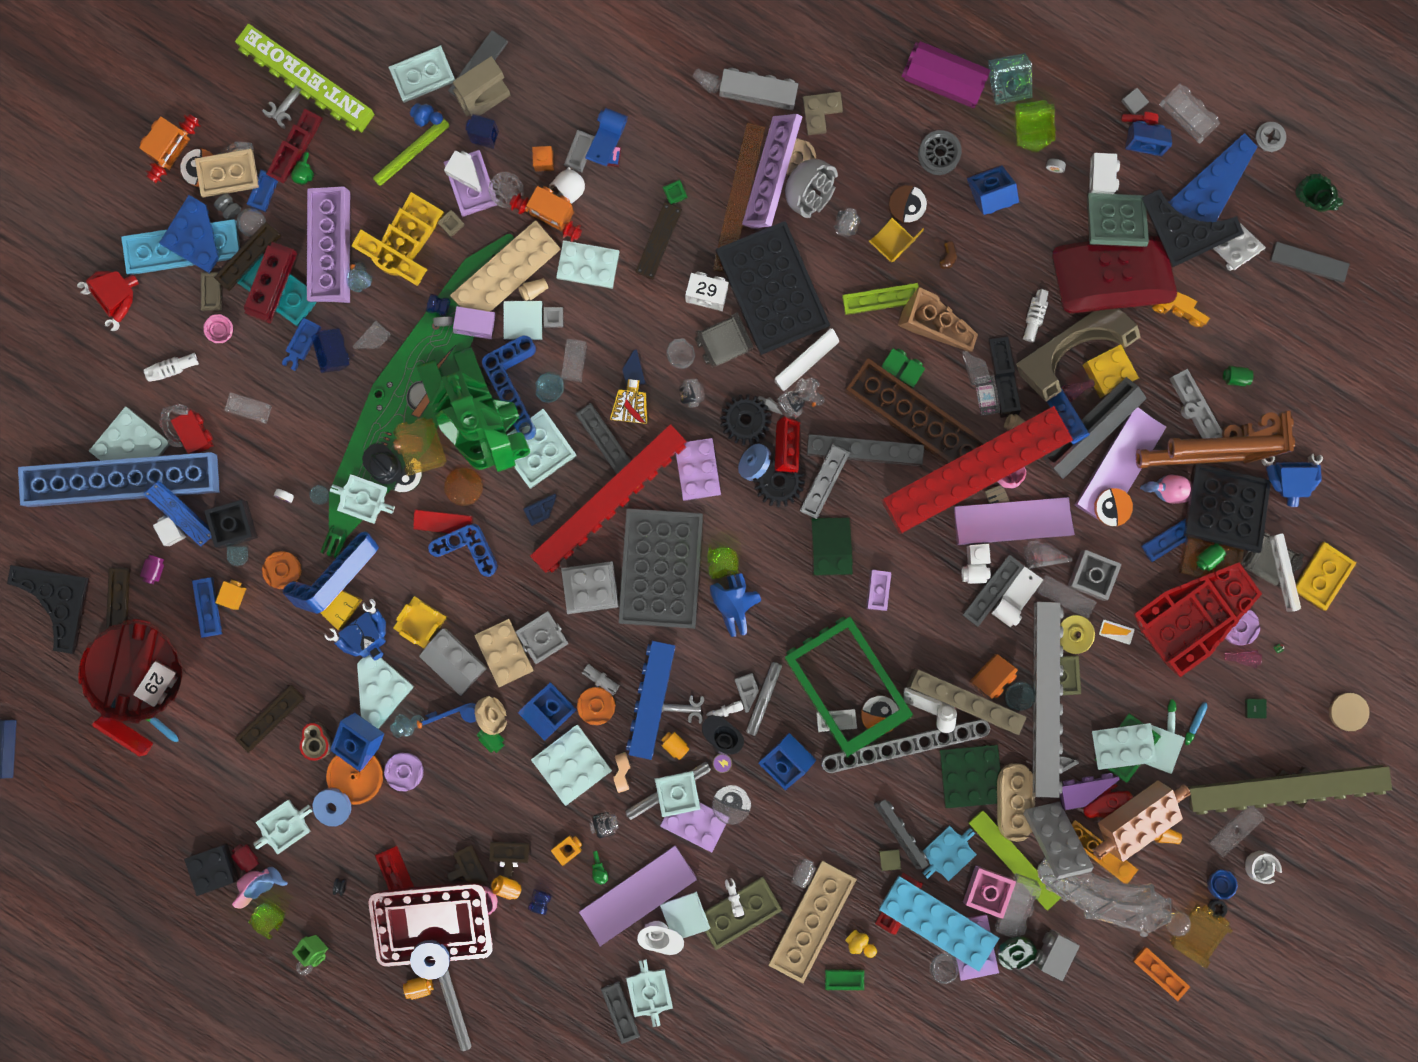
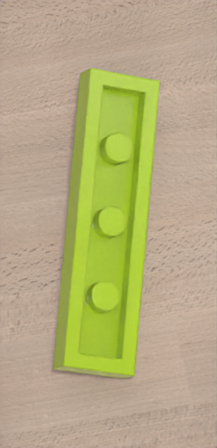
[842,283,918,315]

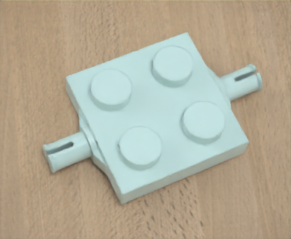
[330,474,395,524]
[253,799,313,854]
[626,959,673,1027]

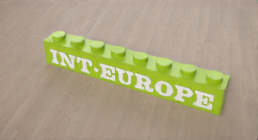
[235,24,375,133]

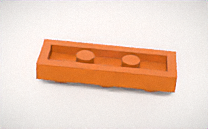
[1132,946,1190,1001]

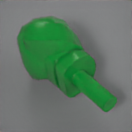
[291,152,314,185]
[592,851,608,885]

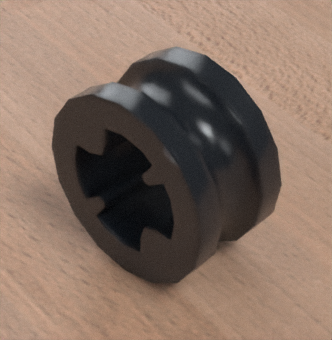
[333,878,347,896]
[1208,899,1228,918]

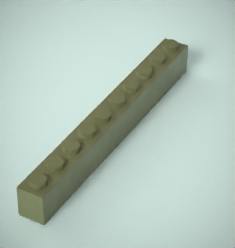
[1187,764,1392,815]

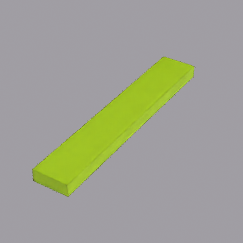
[968,810,1061,910]

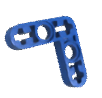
[428,523,498,577]

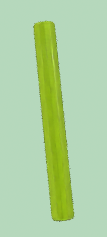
[373,118,450,186]

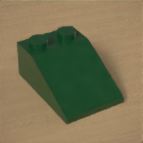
[811,518,853,576]

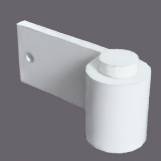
[991,567,1043,627]
[904,688,957,733]

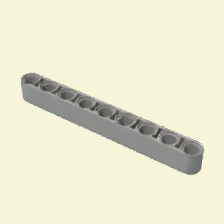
[821,719,990,773]

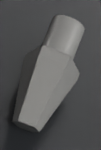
[756,396,786,415]

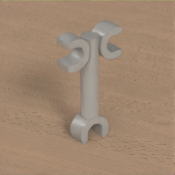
[262,86,301,129]
[661,695,704,723]

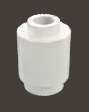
[962,564,990,584]

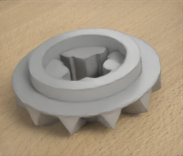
[1255,122,1286,153]

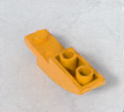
[1151,292,1210,327]
[1072,820,1138,885]

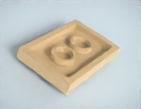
[195,149,259,197]
[474,619,534,687]

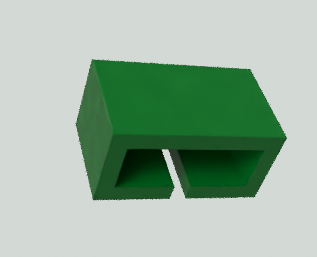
[881,348,925,389]

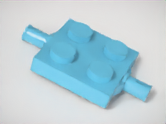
[922,826,977,881]

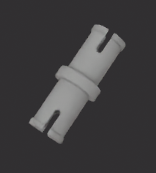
[582,664,620,695]

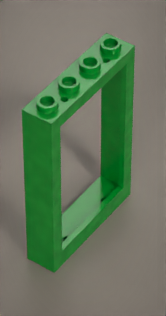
[785,617,913,758]

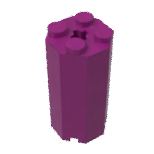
[901,41,990,108]

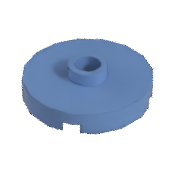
[738,444,771,481]

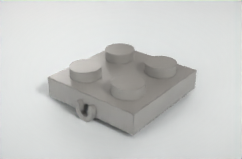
[516,611,569,664]

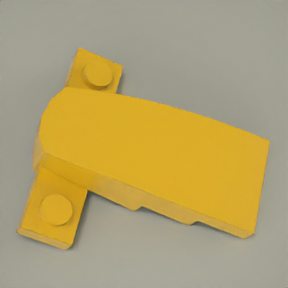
[352,192,445,286]

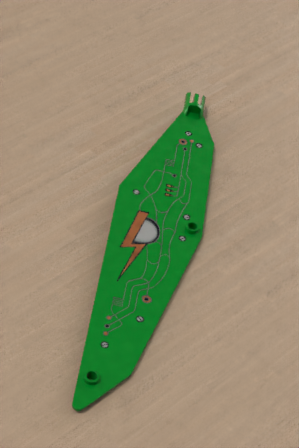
[320,234,514,559]

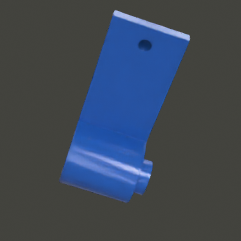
[585,108,628,167]
[422,702,477,725]

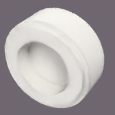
[274,489,294,503]

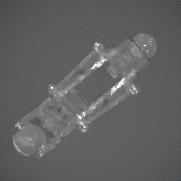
[1037,857,1191,937]

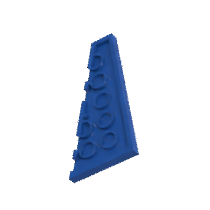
[1169,133,1258,222]

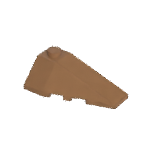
[898,287,978,352]

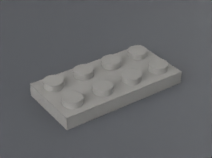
[1023,802,1094,880]

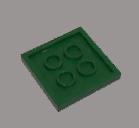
[939,745,1000,808]

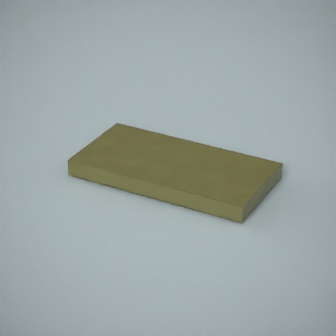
[704,876,783,950]

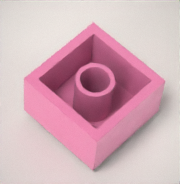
[963,866,1016,919]

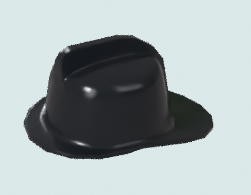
[362,443,402,484]
[702,715,744,755]

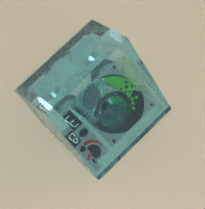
[988,53,1033,105]

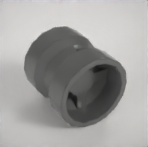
[214,193,241,220]

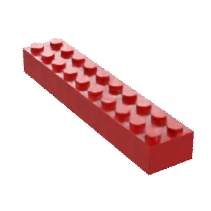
[881,406,1073,534]

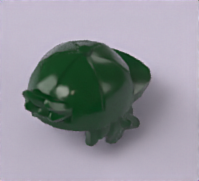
[1295,174,1344,212]

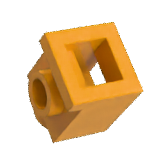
[551,835,582,866]

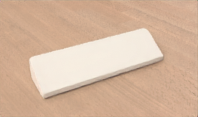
[774,328,839,391]
[1269,534,1301,612]

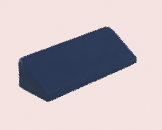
[0,719,17,779]

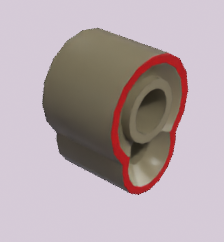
[300,722,333,761]

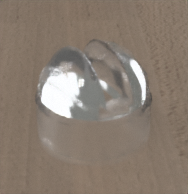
[296,962,313,975]

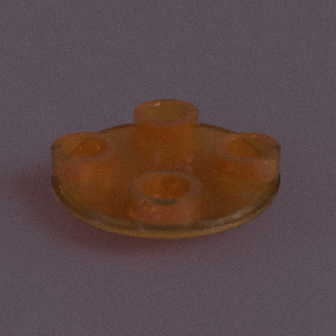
[444,468,483,506]

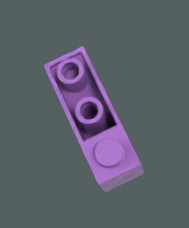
[1059,773,1119,810]

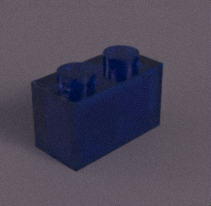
[465,114,499,149]
[311,328,350,373]

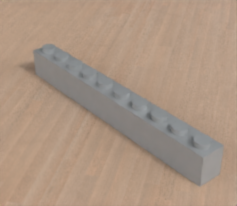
[1032,602,1063,798]

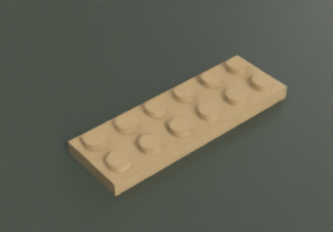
[450,220,561,312]
[768,860,857,983]

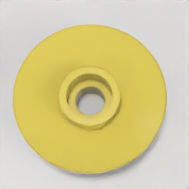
[1060,615,1095,654]

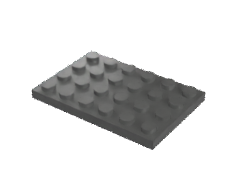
[619,509,703,629]

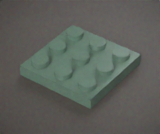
[1087,193,1149,247]

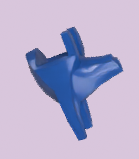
[710,573,761,637]

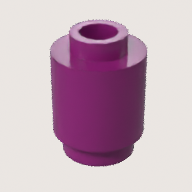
[140,555,164,585]

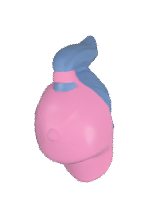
[1140,474,1192,504]
[232,867,288,909]

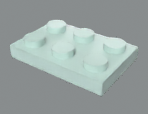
[556,240,620,289]
[1092,723,1157,770]

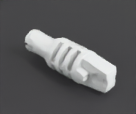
[1023,289,1048,342]
[144,353,199,382]

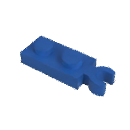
[282,318,322,371]

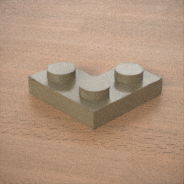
[803,92,843,135]

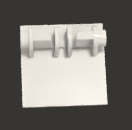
[1213,223,1266,271]

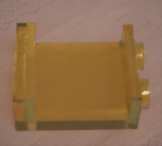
[393,417,447,476]
[1170,904,1233,968]

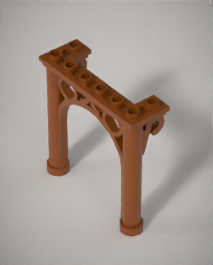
[1136,411,1295,468]

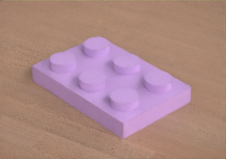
[444,150,498,217]
[676,438,721,501]
[660,802,729,852]
[955,914,999,981]

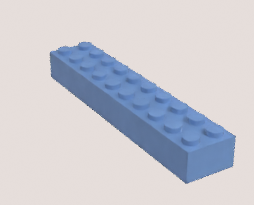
[18,452,220,507]

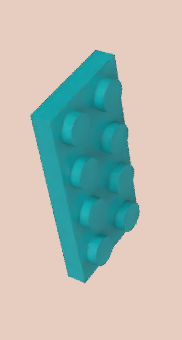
[238,255,317,327]

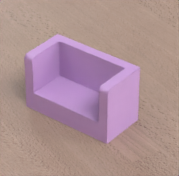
[453,306,495,339]
[866,570,891,611]

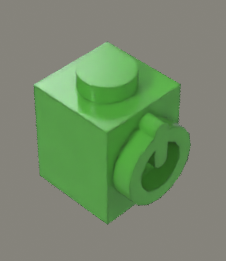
[292,935,328,967]

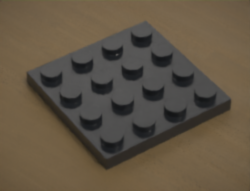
[1184,463,1271,553]

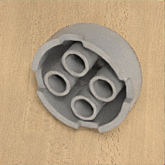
[785,159,838,218]

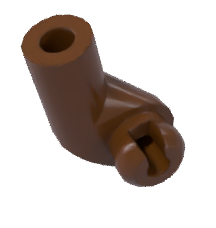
[939,241,957,269]

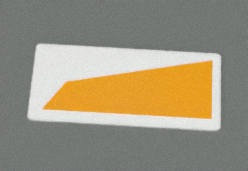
[1099,620,1134,645]

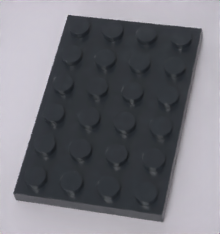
[715,221,830,356]

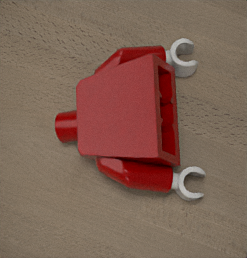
[77,271,138,331]

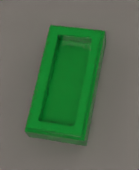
[825,969,864,990]

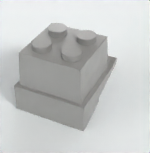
[561,561,619,614]

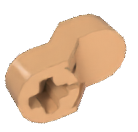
[613,752,631,793]

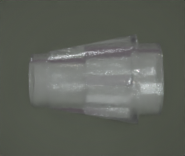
[693,68,722,93]

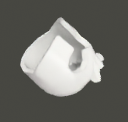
[549,167,585,204]
[1245,850,1282,884]

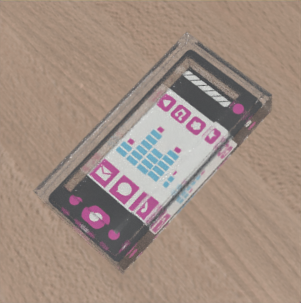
[975,375,1000,416]

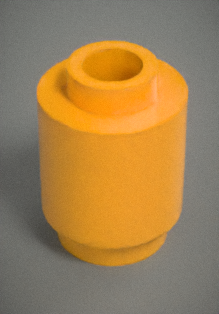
[661,732,689,760]
[491,875,521,900]
[403,977,434,1000]

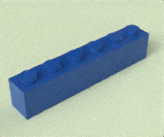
[626,641,676,760]

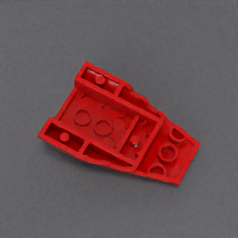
[1134,562,1262,677]

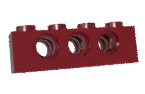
[244,242,298,324]

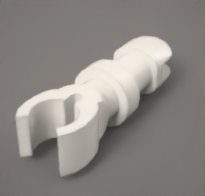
[706,700,743,717]
[725,878,744,917]

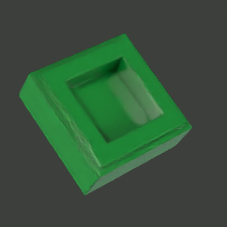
[663,180,687,205]

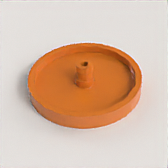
[326,755,384,805]

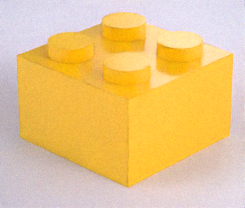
[1083,345,1139,398]

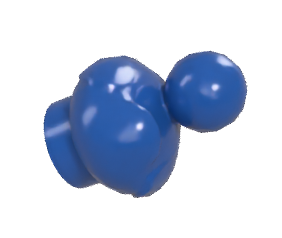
[410,103,443,127]

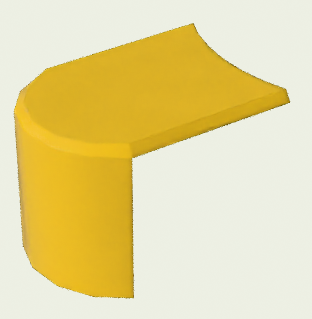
[869,218,924,262]

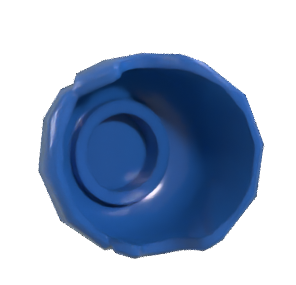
[1207,869,1238,900]

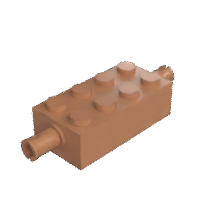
[1092,781,1191,862]

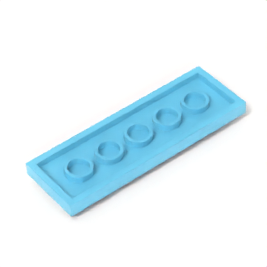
[121,219,240,275]
[879,875,999,972]

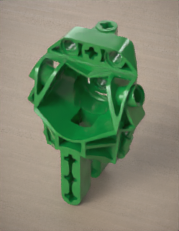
[417,347,530,472]

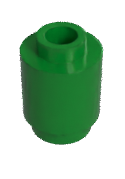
[1223,366,1253,387]
[1196,543,1226,571]
[476,729,505,753]

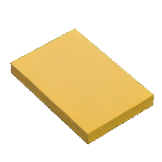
[1296,542,1356,611]

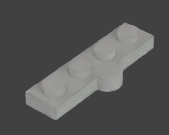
[1169,369,1223,438]

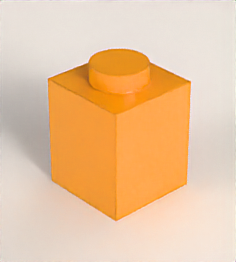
[215,579,247,610]

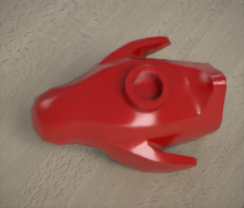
[1083,784,1134,818]

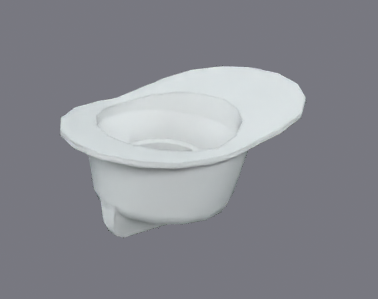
[637,921,684,955]

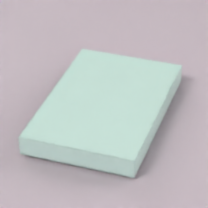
[389,45,455,103]

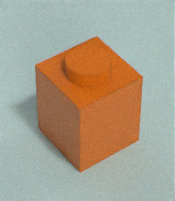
[532,146,554,172]

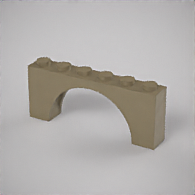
[1016,308,1140,402]
[906,669,1026,735]

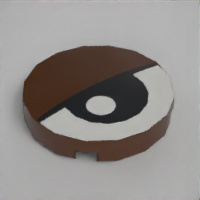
[888,185,927,224]

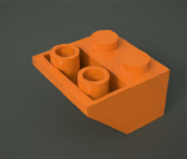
[969,654,1018,699]

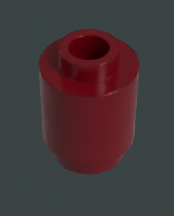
[231,844,259,873]

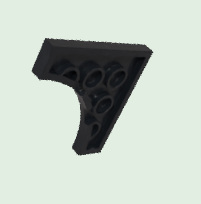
[1141,189,1244,267]
[7,565,89,654]

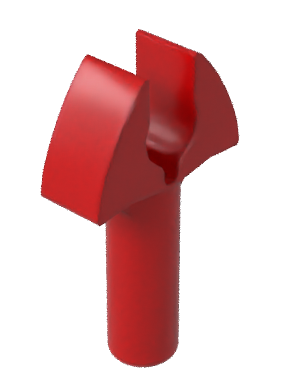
[1121,112,1159,125]

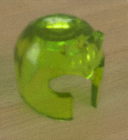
[707,547,739,579]
[248,902,286,940]

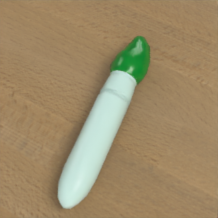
[1167,699,1177,734]

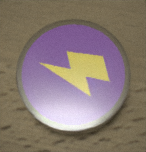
[713,754,732,773]

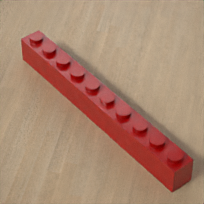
[530,424,687,573]

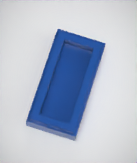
[247,169,278,212]

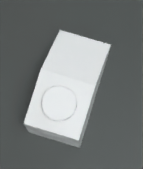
[444,150,482,193]

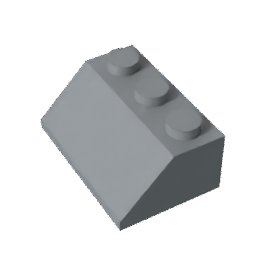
[419,628,487,696]

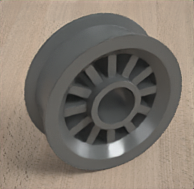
[918,130,962,175]

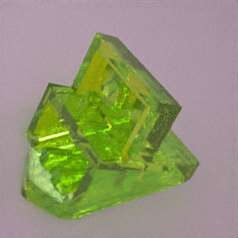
[1015,100,1056,152]

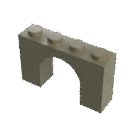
[453,56,511,120]

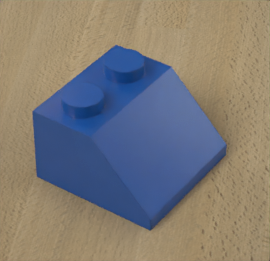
[1125,121,1172,157]
[967,166,1019,215]
[518,682,577,741]
[330,713,385,772]
[758,733,816,790]

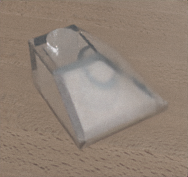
[1023,540,1072,569]

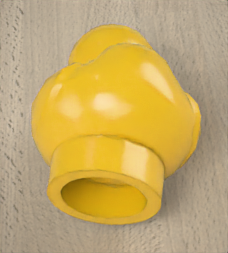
[845,930,877,958]

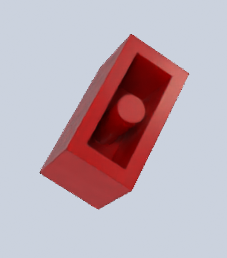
[171,410,214,454]

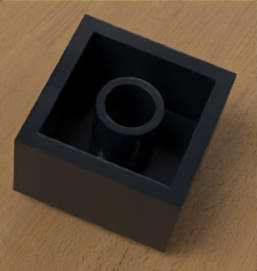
[204,500,258,549]
[184,844,239,896]

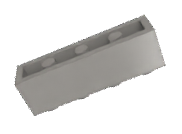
[719,68,798,111]

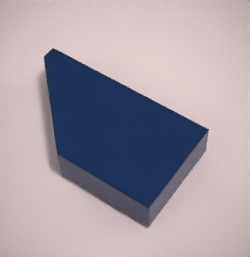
[622,349,646,386]
[524,494,557,526]

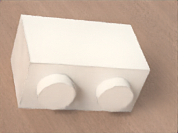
[1089,153,1120,194]

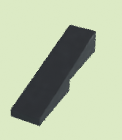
[989,337,1021,418]

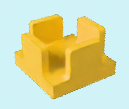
[393,596,447,649]

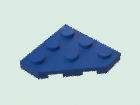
[159,195,220,274]

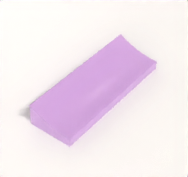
[742,114,802,231]
[307,186,350,303]
[1074,407,1166,520]
[954,497,1075,545]
[579,846,697,946]

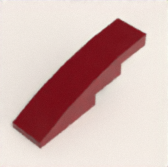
[266,109,323,183]

